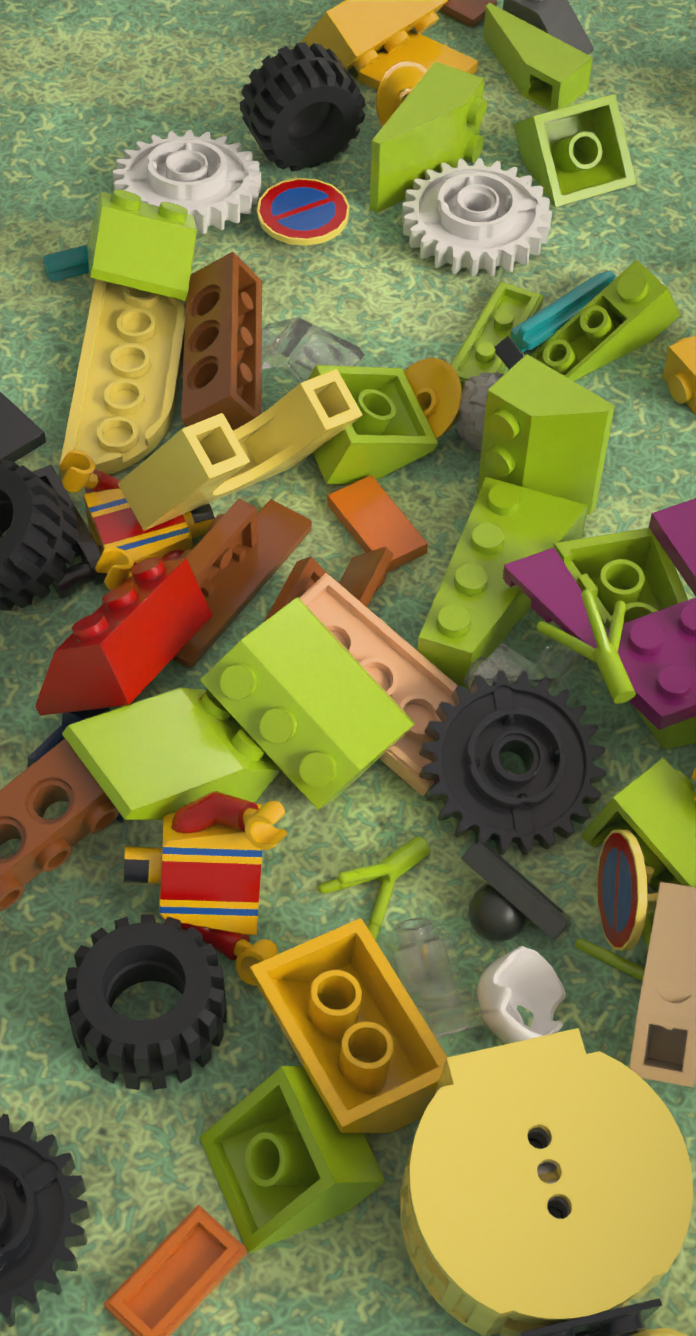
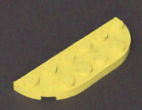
[59,279,185,481]

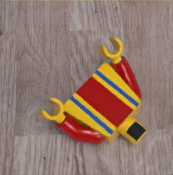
[59,449,215,590]
[123,791,287,986]

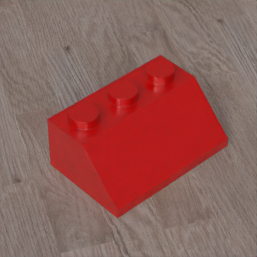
[35,557,212,716]

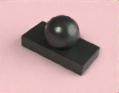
[461,842,571,942]

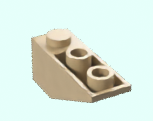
[629,882,696,1087]

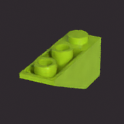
[483,3,593,111]
[530,259,681,381]

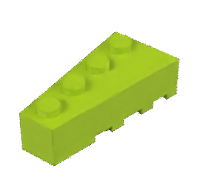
[417,477,588,688]
[554,528,696,749]
[580,757,696,893]

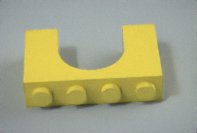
[118,369,363,531]

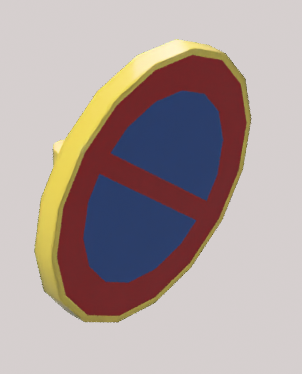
[257,178,350,246]
[596,830,658,951]

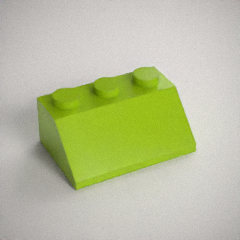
[477,354,615,514]
[200,597,415,810]

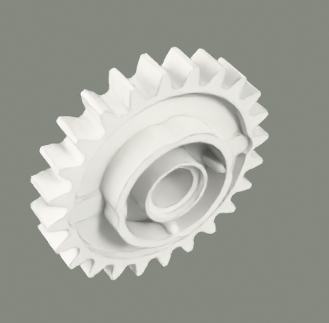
[113,130,261,234]
[402,158,552,277]

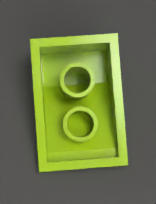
[369,61,487,213]
[62,688,280,820]

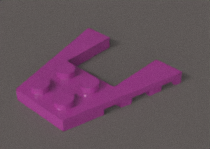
[503,498,696,730]

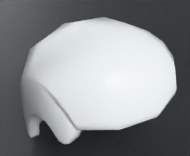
[477,946,566,1044]

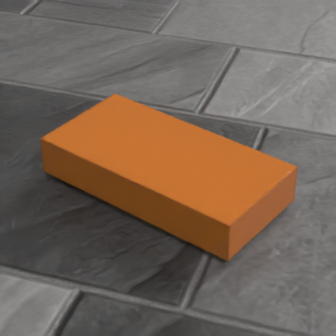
[327,475,428,573]
[104,1205,247,1336]

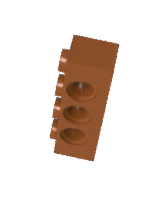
[180,252,262,431]
[0,739,119,911]

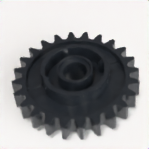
[419,670,606,855]
[0,1114,90,1327]

